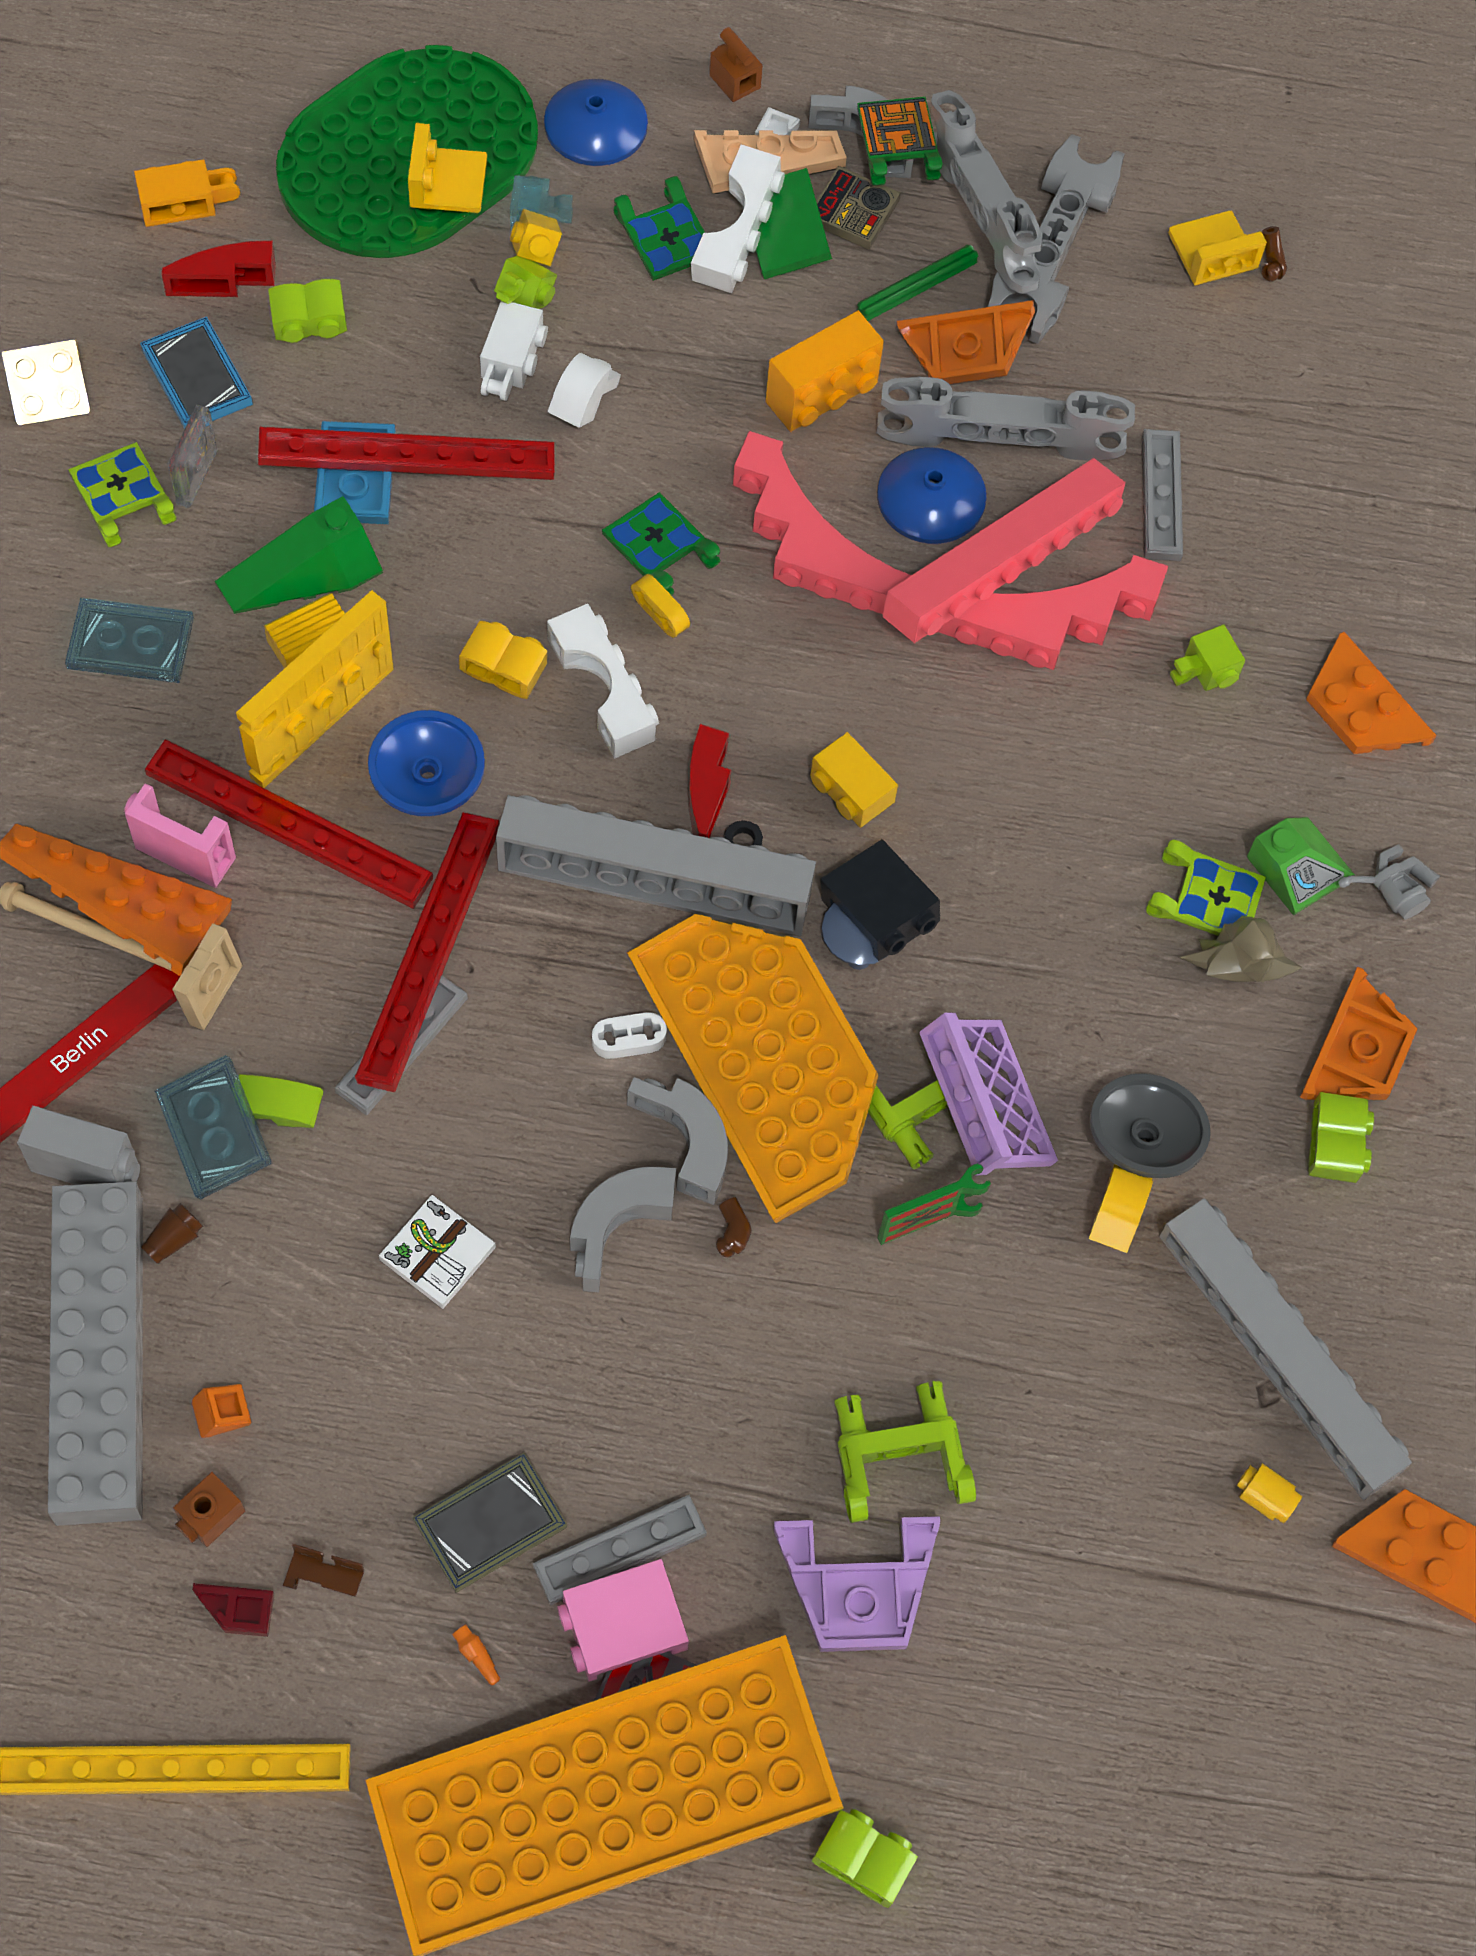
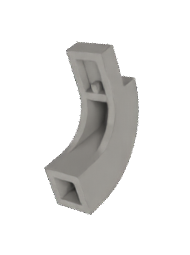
[808,86,913,178]
[627,1077,728,1205]
[570,1167,676,1293]

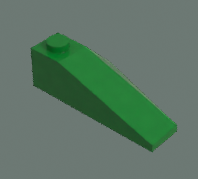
[215,496,383,614]

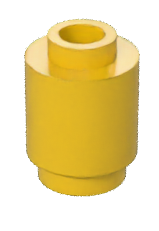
[1236,1463,1302,1524]

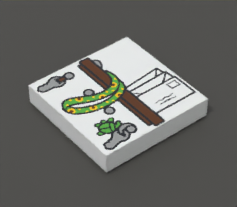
[379,1195,496,1309]

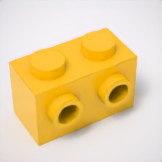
[810,732,898,828]

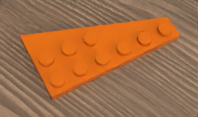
[0,824,232,976]

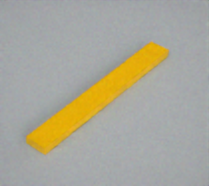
[0,1744,351,1795]

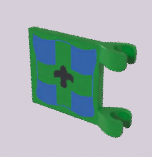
[613,176,705,281]
[602,492,720,596]

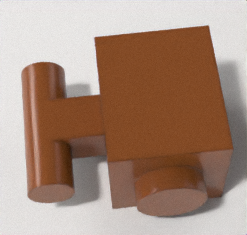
[710,27,763,103]

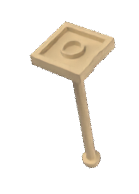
[0,882,243,1031]

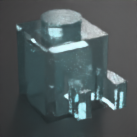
[510,175,573,231]

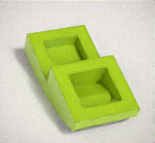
[235,1074,324,1128]

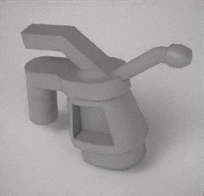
[1338,844,1440,920]

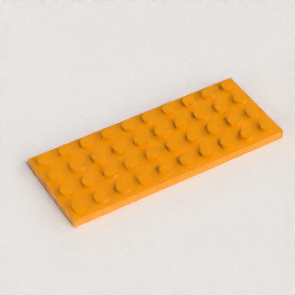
[365,1635,844,1956]

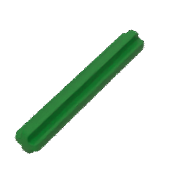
[857,245,979,321]

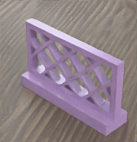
[919,1013,1058,1175]

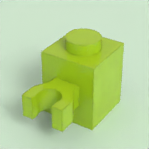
[494,256,557,309]
[1170,624,1245,691]

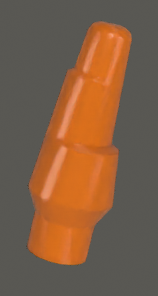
[452,1624,500,1686]

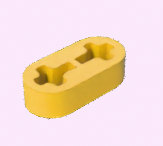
[631,574,690,638]

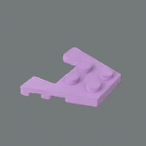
[773,1516,940,1652]

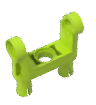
[868,1080,999,1169]
[834,1381,976,1523]

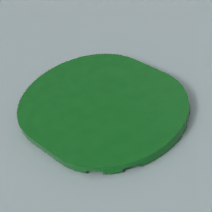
[276,45,538,258]

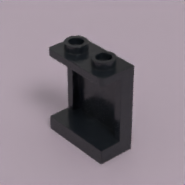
[820,839,940,961]

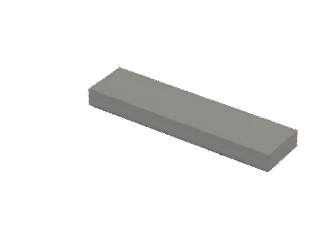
[1142,429,1183,561]
[335,976,468,1115]
[533,1495,707,1605]

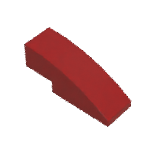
[162,240,276,297]
[689,724,731,838]

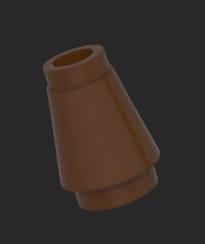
[141,1203,203,1264]

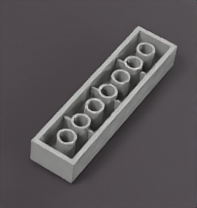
[496,795,816,936]
[48,1181,143,1526]

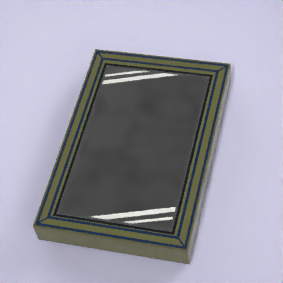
[413,1453,567,1593]

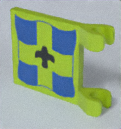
[68,442,177,547]
[1146,840,1266,936]

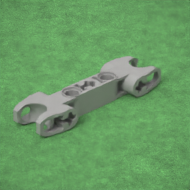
[931,90,1042,294]
[988,134,1125,344]
[876,377,1135,461]

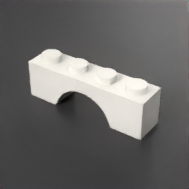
[691,144,785,294]
[547,604,659,759]

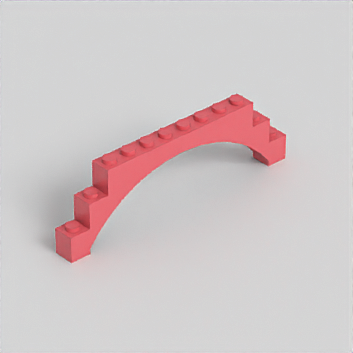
[733,431,1168,670]

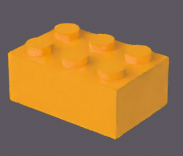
[765,310,884,432]

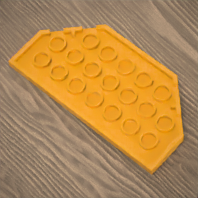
[627,914,879,1223]

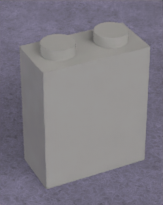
[17,1106,140,1185]

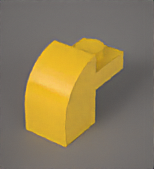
[1089,1164,1153,1253]

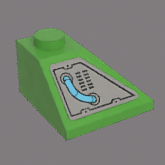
[1247,817,1355,916]

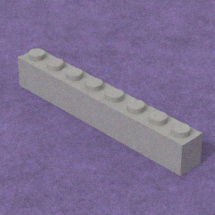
[1159,1198,1412,1501]

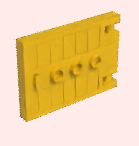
[236,590,394,788]

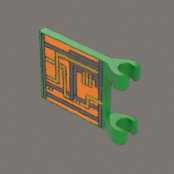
[857,96,943,185]

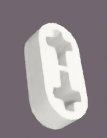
[592,1013,667,1059]

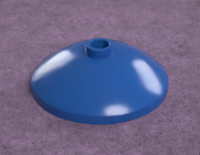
[544,79,648,166]
[877,447,987,544]
[368,710,485,816]

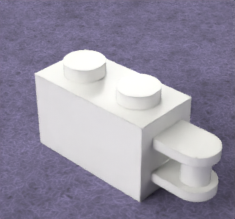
[480,301,548,401]

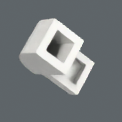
[548,353,621,428]

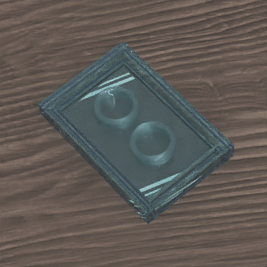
[65,597,194,683]
[155,1055,272,1200]

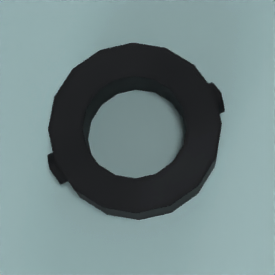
[724,820,763,846]

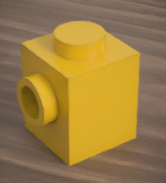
[510,209,562,266]

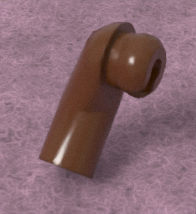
[1262,226,1287,282]
[716,1197,752,1258]

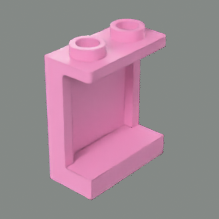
[125,783,236,888]
[557,1559,689,1682]

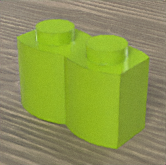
[268,279,347,343]
[1308,1092,1374,1183]
[812,1809,918,1908]

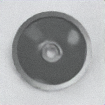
[1090,1074,1211,1178]

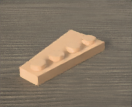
[694,130,847,193]

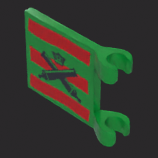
[877,1164,991,1245]

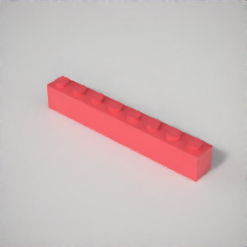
[883,458,1126,643]

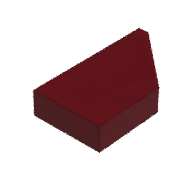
[192,1583,274,1637]

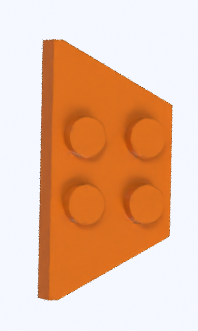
[897,300,1035,384]
[1306,632,1437,754]
[1300,967,1417,1100]
[1332,1489,1476,1623]

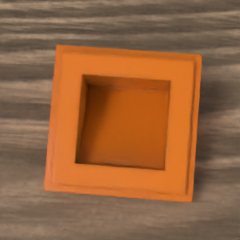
[192,1384,251,1438]

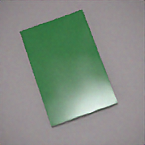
[756,168,832,279]

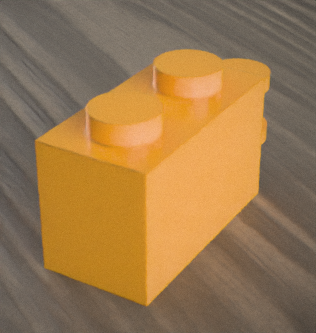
[134,159,240,227]

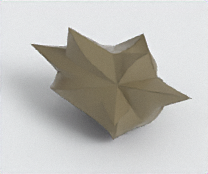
[1179,916,1302,983]

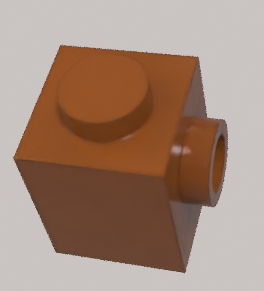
[173,1472,245,1547]

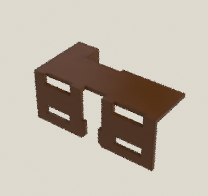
[283,1544,364,1597]

